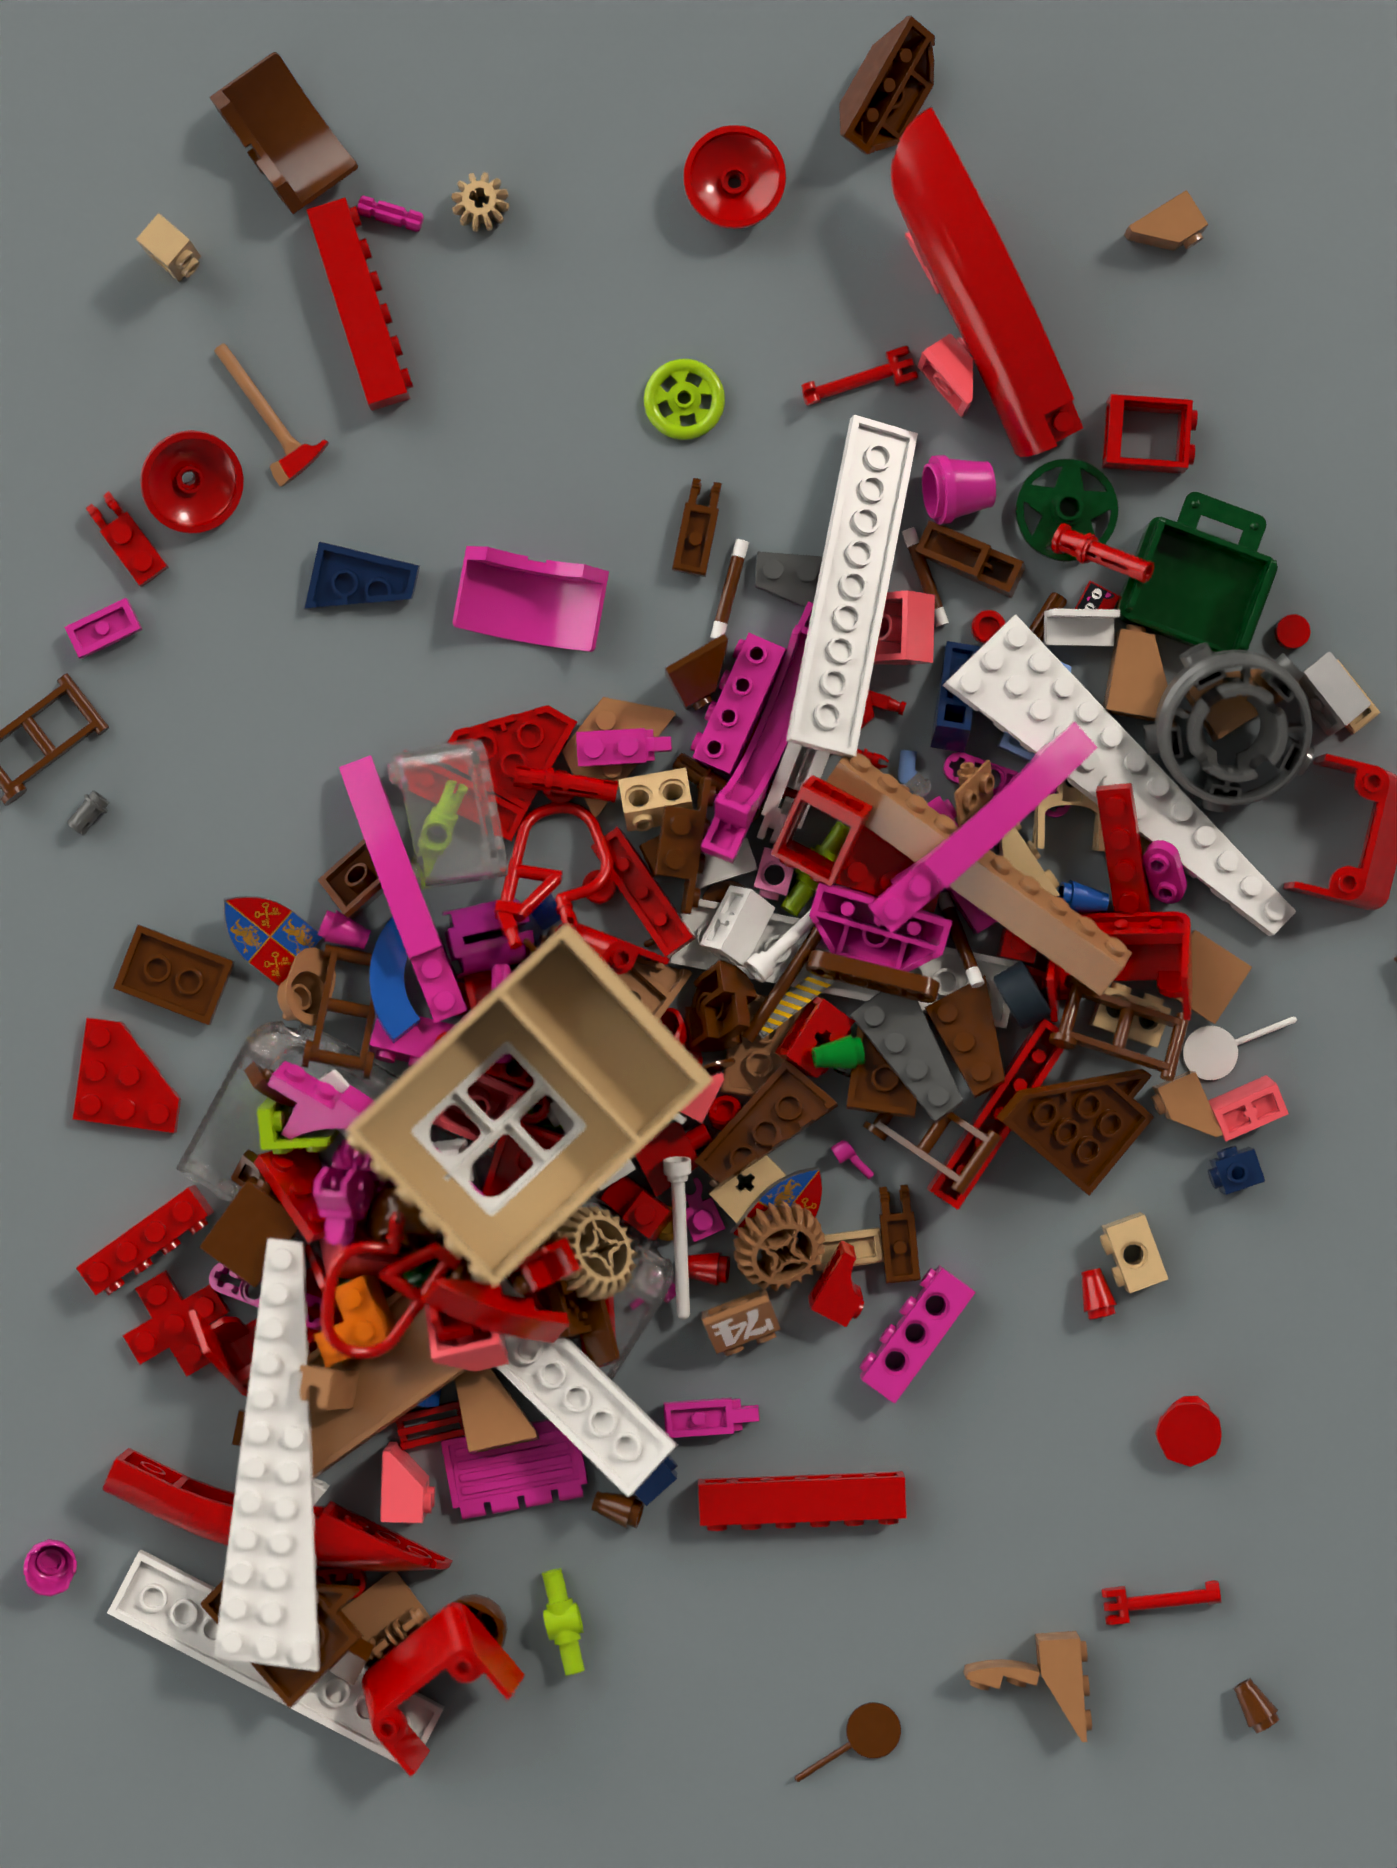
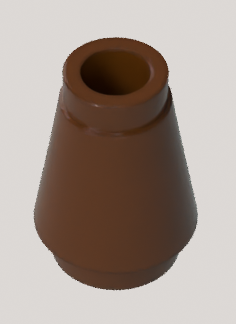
[591,1491,645,1529]
[1233,1678,1280,1733]

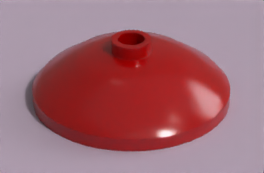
[683,125,786,229]
[140,430,244,533]

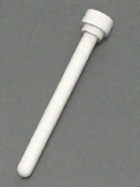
[744,884,852,983]
[663,1156,691,1320]

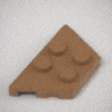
[562,697,676,818]
[615,956,693,1021]

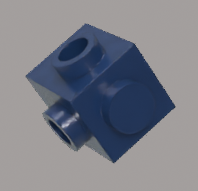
[1208,1146,1265,1195]

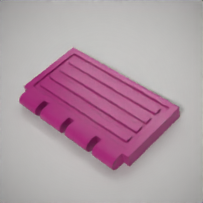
[441,1419,588,1520]

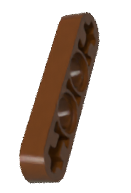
[806,950,940,1003]

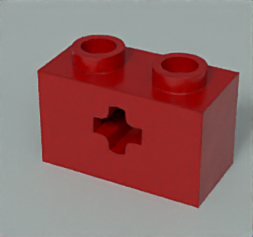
[775,997,855,1078]

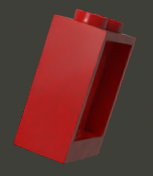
[1102,394,1198,474]
[771,775,873,887]

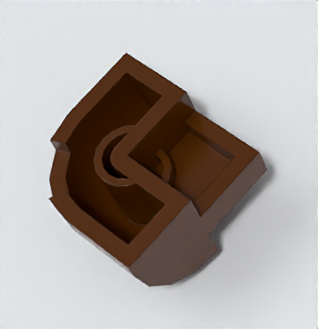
[685,960,757,1052]

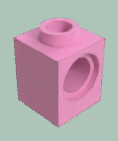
[753,847,794,901]

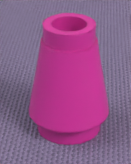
[317,910,371,949]

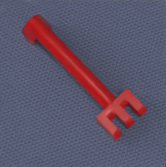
[801,345,919,406]
[1101,1580,1222,1625]

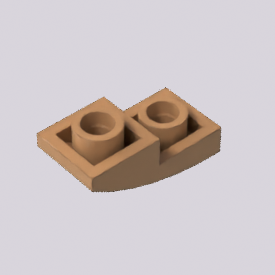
[963,1659,1040,1691]

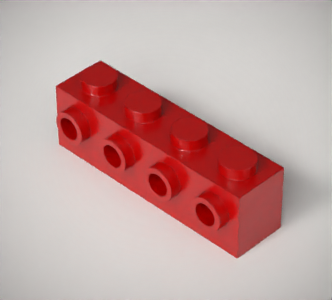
[76,1185,214,1296]

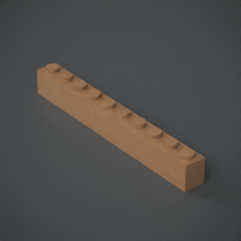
[826,753,1132,996]

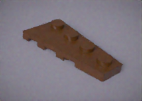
[695,1060,838,1186]

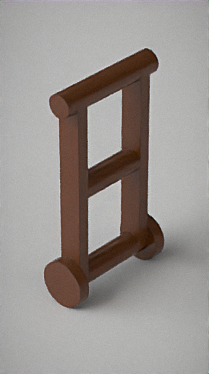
[0,673,109,805]
[301,944,375,1080]
[1048,975,1189,1081]
[863,1112,1001,1195]

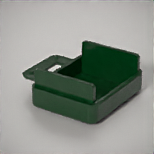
[1115,492,1278,653]

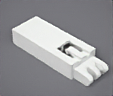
[756,742,830,844]

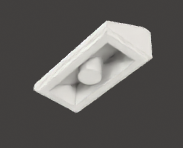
[695,838,758,888]

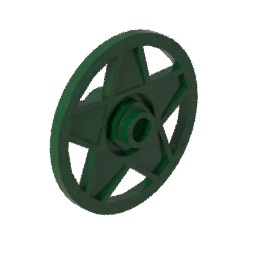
[1016,459,1118,562]

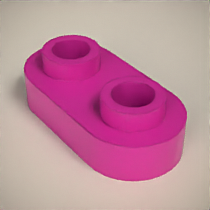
[1143,840,1187,904]

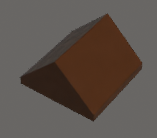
[318,839,384,919]

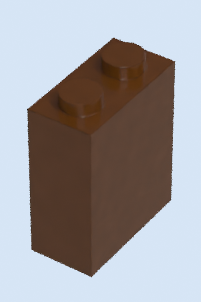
[199,1176,299,1288]

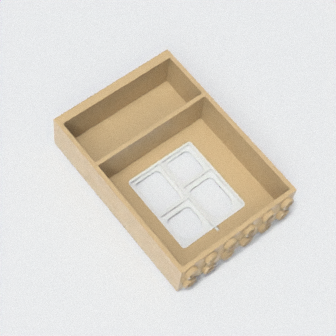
[346,924,713,1287]

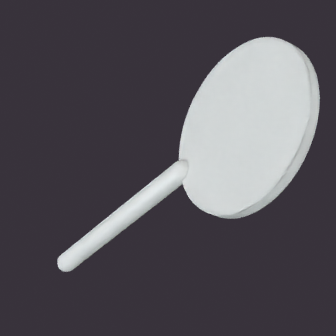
[1183,1016,1297,1080]

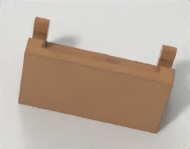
[300,1365,359,1409]

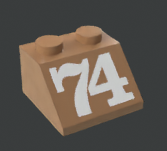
[702,1289,781,1356]

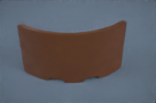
[209,52,358,214]

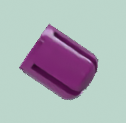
[442,898,534,979]

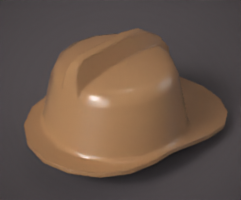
[277,947,336,1026]

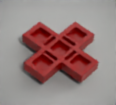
[122,1270,230,1377]

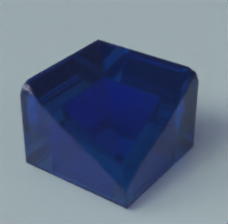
[531,894,561,931]

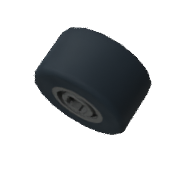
[993,961,1051,1029]

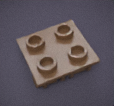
[954,760,995,828]
[341,1571,431,1661]

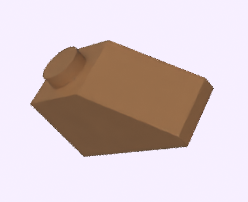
[1124,190,1209,251]
[1151,1071,1223,1137]

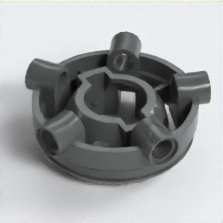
[1143,643,1315,812]

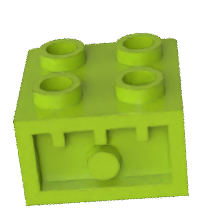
[257,1097,340,1154]

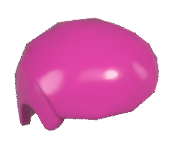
[23,1539,77,1597]

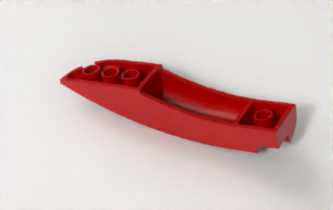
[891,107,1084,457]
[103,1448,453,1571]

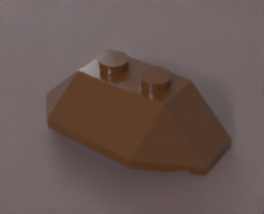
[839,16,935,154]

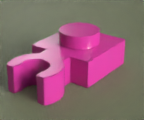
[685,1177,726,1242]

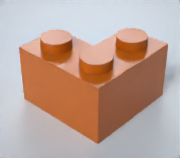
[314,1275,401,1367]

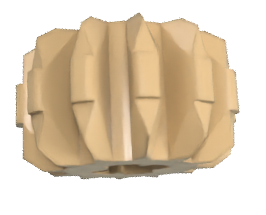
[451,172,509,232]

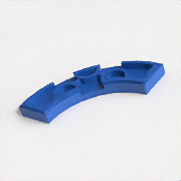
[369,916,420,1043]

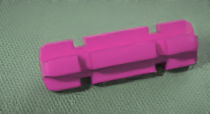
[357,196,424,232]

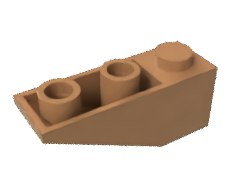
[1035,1631,1092,1742]

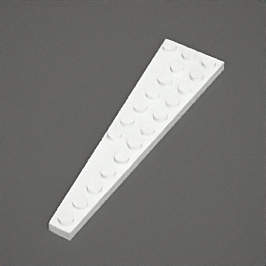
[942,614,1296,936]
[214,1238,320,1671]

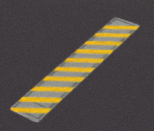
[759,974,836,1038]

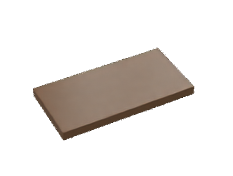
[308,1291,466,1479]

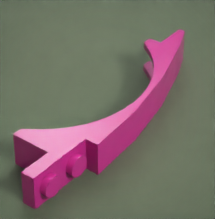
[701,601,813,864]
[868,722,1097,933]
[339,755,468,1023]
[267,1061,485,1196]

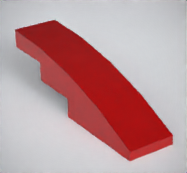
[422,1278,570,1343]

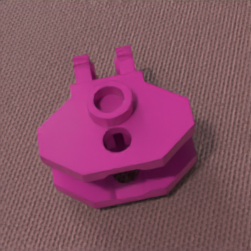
[313,1167,375,1246]

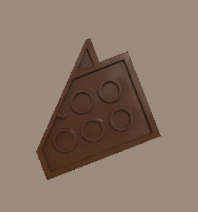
[997,1069,1154,1196]
[200,1580,363,1709]

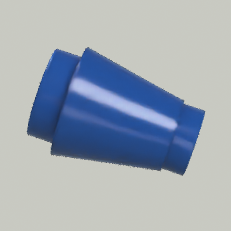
[1057,880,1109,913]

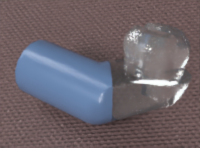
[897,750,932,797]

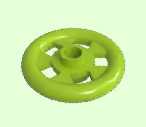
[644,359,725,440]

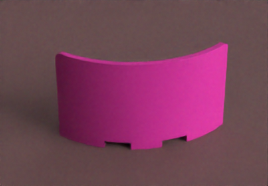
[453,546,609,652]

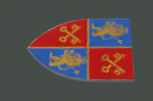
[223,895,323,987]
[731,1167,823,1251]

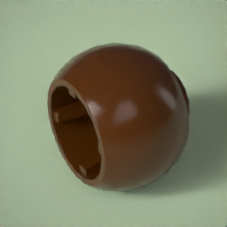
[366,1185,441,1258]

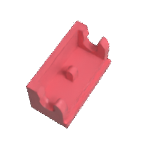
[1208,1075,1289,1142]

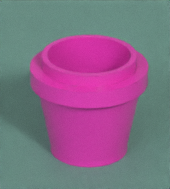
[922,455,996,525]

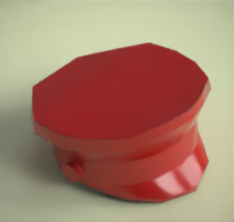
[1155,1396,1222,1467]

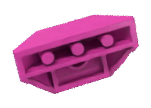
[809,882,952,972]

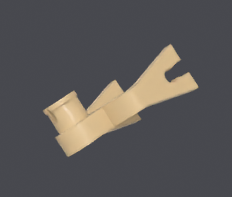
[1032,780,1105,851]

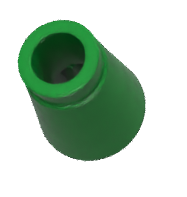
[812,1035,865,1069]

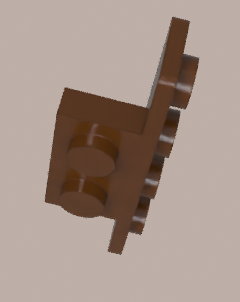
[654,777,716,914]
[545,1253,620,1367]

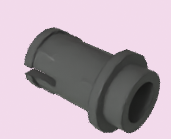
[67,791,109,836]

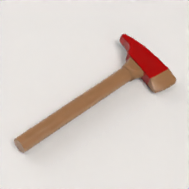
[214,343,329,487]

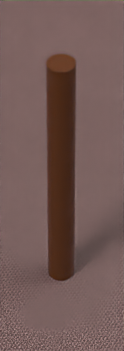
[741,925,822,1043]

